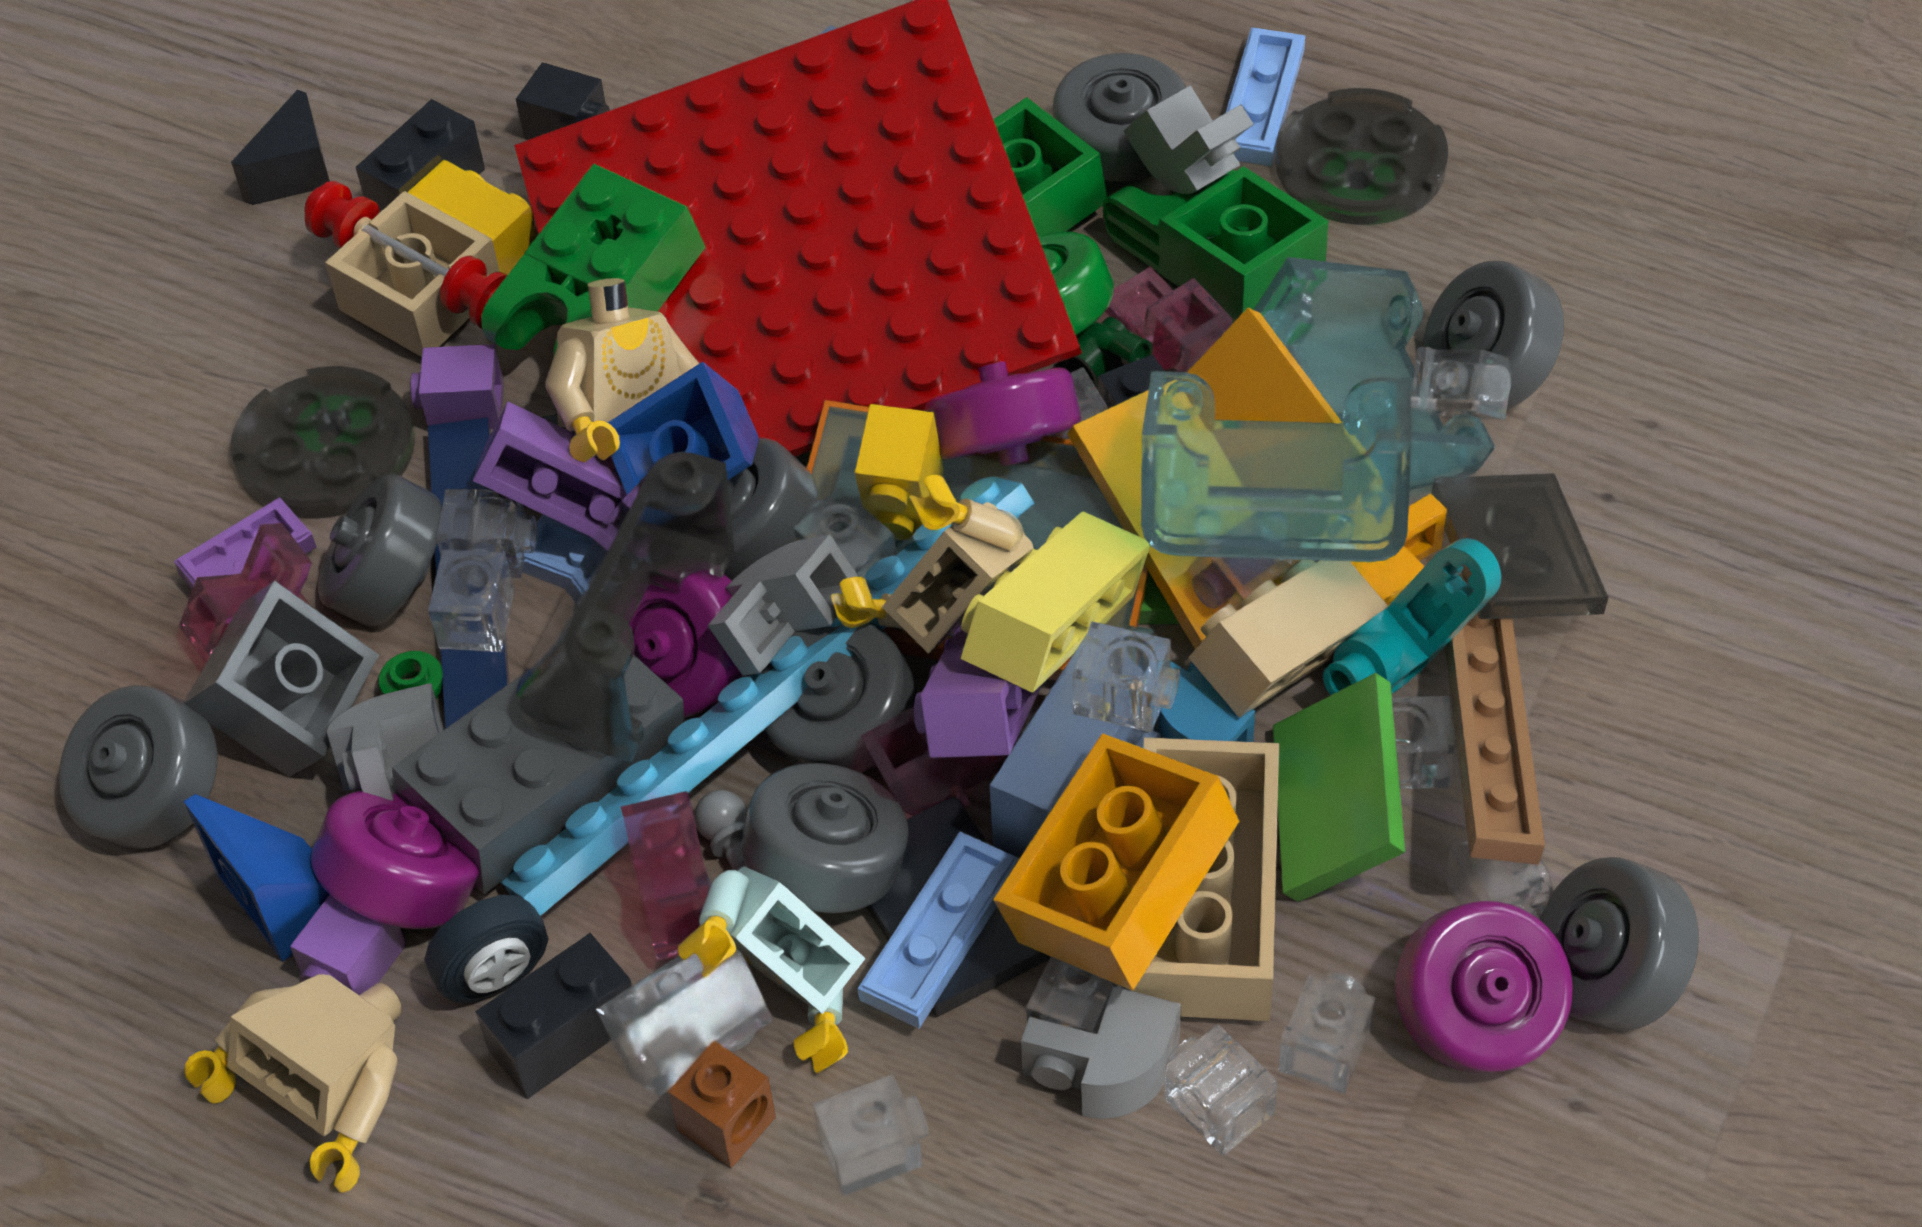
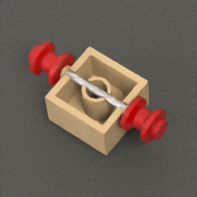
[304,181,507,357]

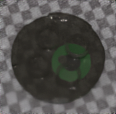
[1275,88,1448,225]
[231,366,415,519]

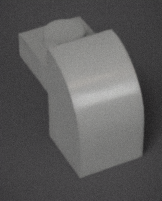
[1123,85,1254,194]
[708,534,859,676]
[327,683,444,801]
[1021,986,1181,1119]

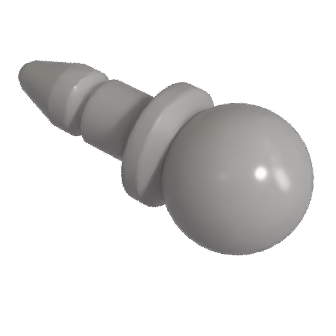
[694,790,748,871]

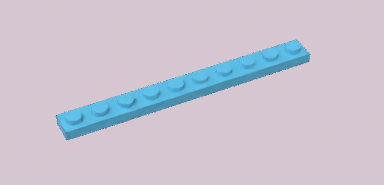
[501,476,1035,916]

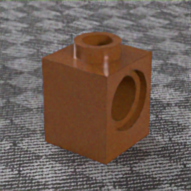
[668,1040,776,1168]

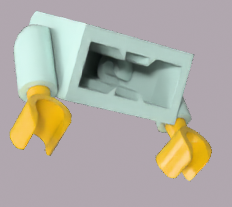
[678,866,865,1074]

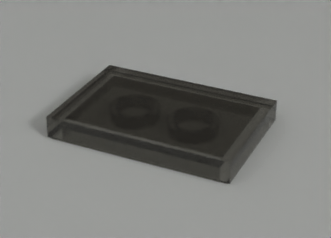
[1431,473,1609,619]

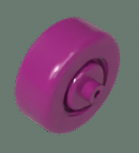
[925,361,1082,466]
[603,562,750,718]
[311,791,479,929]
[1395,901,1573,1073]

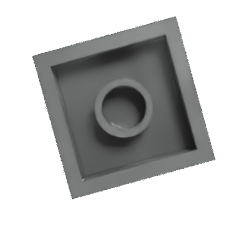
[183,581,379,777]

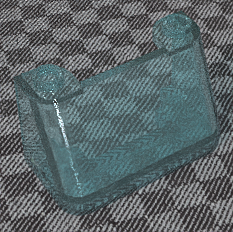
[1254,257,1496,501]
[1141,371,1412,562]

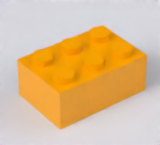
[993,733,1239,991]

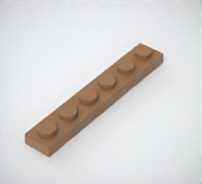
[1445,568,1545,865]

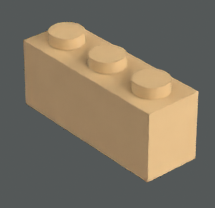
[1188,549,1388,718]

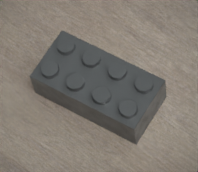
[392,622,684,894]

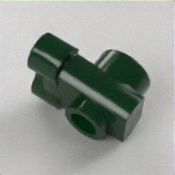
[1063,317,1153,388]

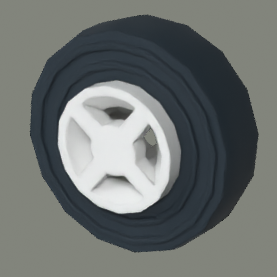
[424,895,549,1003]

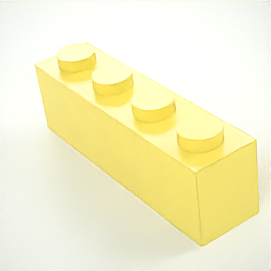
[960,511,1151,693]

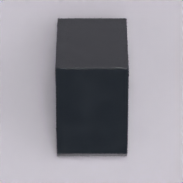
[231,89,330,205]

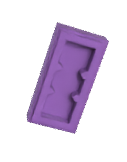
[174,497,316,612]

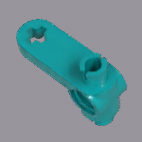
[1323,538,1501,695]

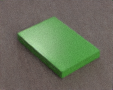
[1273,673,1405,902]

